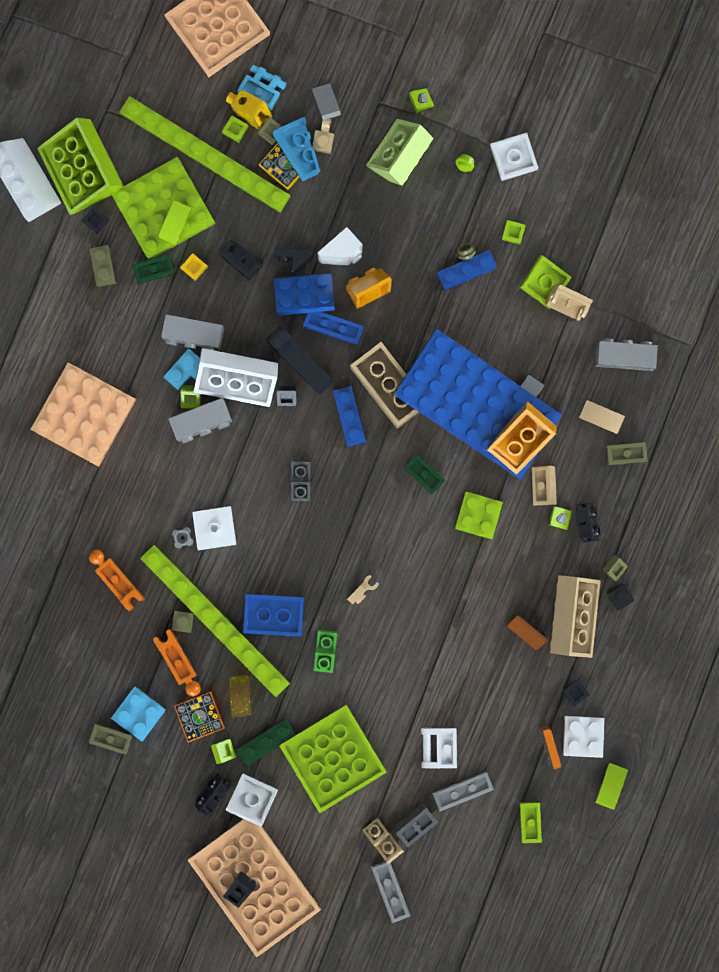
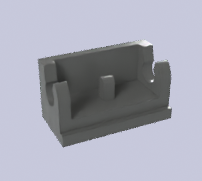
[392,802,438,847]

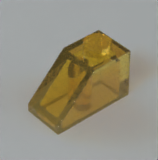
[229,675,253,718]

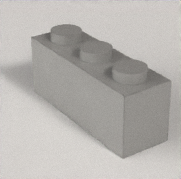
[161,315,224,351]
[595,338,658,371]
[169,398,233,443]

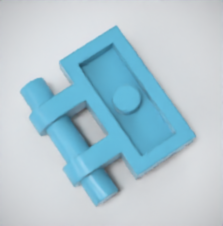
[237,65,287,111]

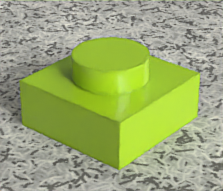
[222,116,249,143]
[502,220,526,245]
[211,739,236,764]

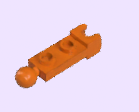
[89,550,145,611]
[153,629,201,697]

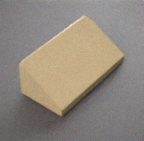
[532,466,557,506]

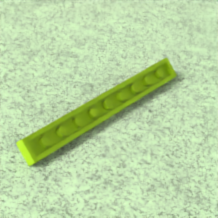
[120,96,290,213]
[140,545,290,697]

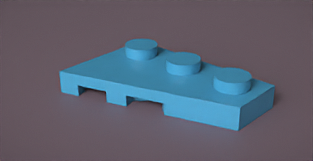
[272,117,320,181]

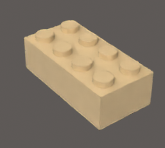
[350,342,419,429]

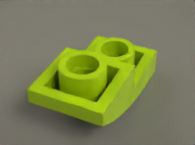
[158,200,192,245]
[595,763,628,810]

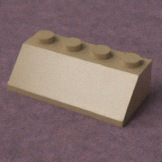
[550,575,600,658]

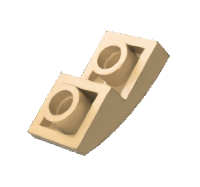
[579,400,625,434]
[362,818,404,864]

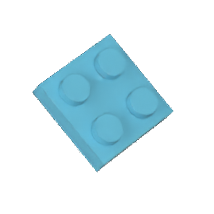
[111,686,166,741]

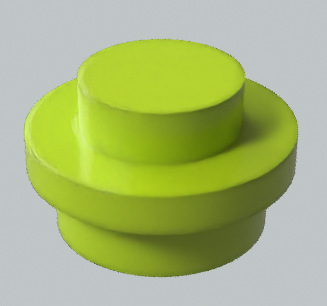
[456,154,474,172]

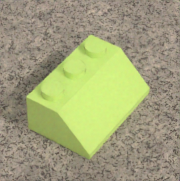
[366,119,433,185]

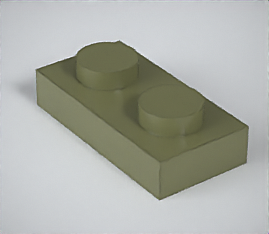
[89,245,116,287]
[606,442,647,465]
[89,724,133,755]

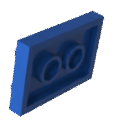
[274,274,335,316]
[243,594,304,637]

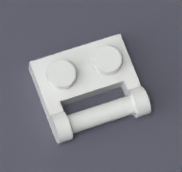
[421,728,457,768]

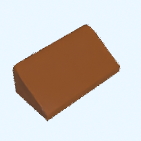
[507,615,548,650]

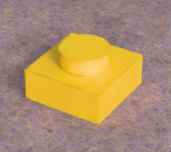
[180,253,208,281]

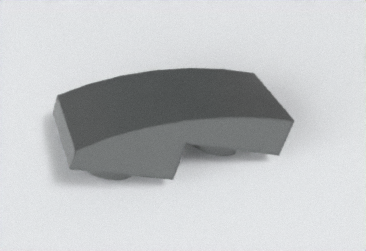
[291,461,311,501]

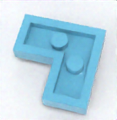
[164,349,200,391]

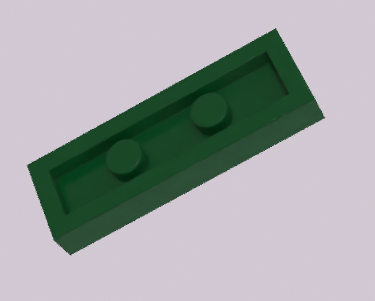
[236,718,297,767]

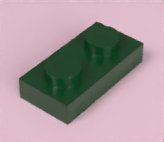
[133,255,175,284]
[404,455,445,495]

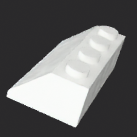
[0,138,61,222]
[194,348,278,407]

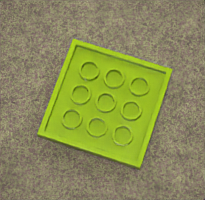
[111,157,215,260]
[279,704,387,813]

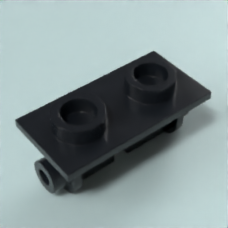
[576,502,601,543]
[195,773,231,815]

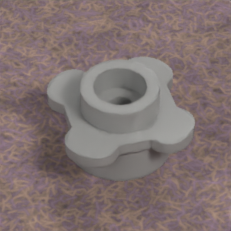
[172,527,193,548]

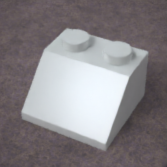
[318,227,362,265]

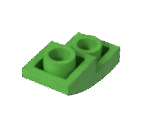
[314,629,338,673]

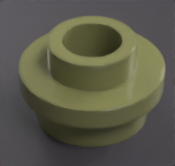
[457,243,476,260]

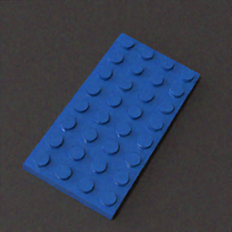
[393,329,562,480]

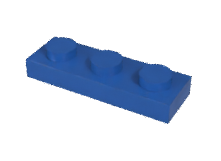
[437,250,497,291]
[303,312,364,345]
[333,386,366,447]

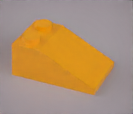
[346,268,392,309]
[487,401,557,474]

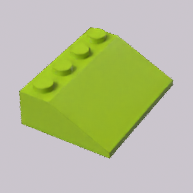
[37,118,123,215]

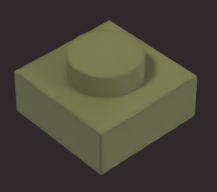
[257,117,282,145]
[602,555,628,581]
[172,611,194,633]

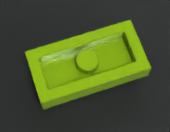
[520,802,542,843]

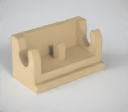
[545,284,593,321]

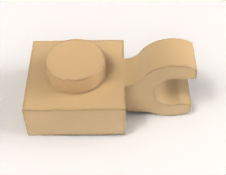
[312,118,334,154]
[347,575,379,604]

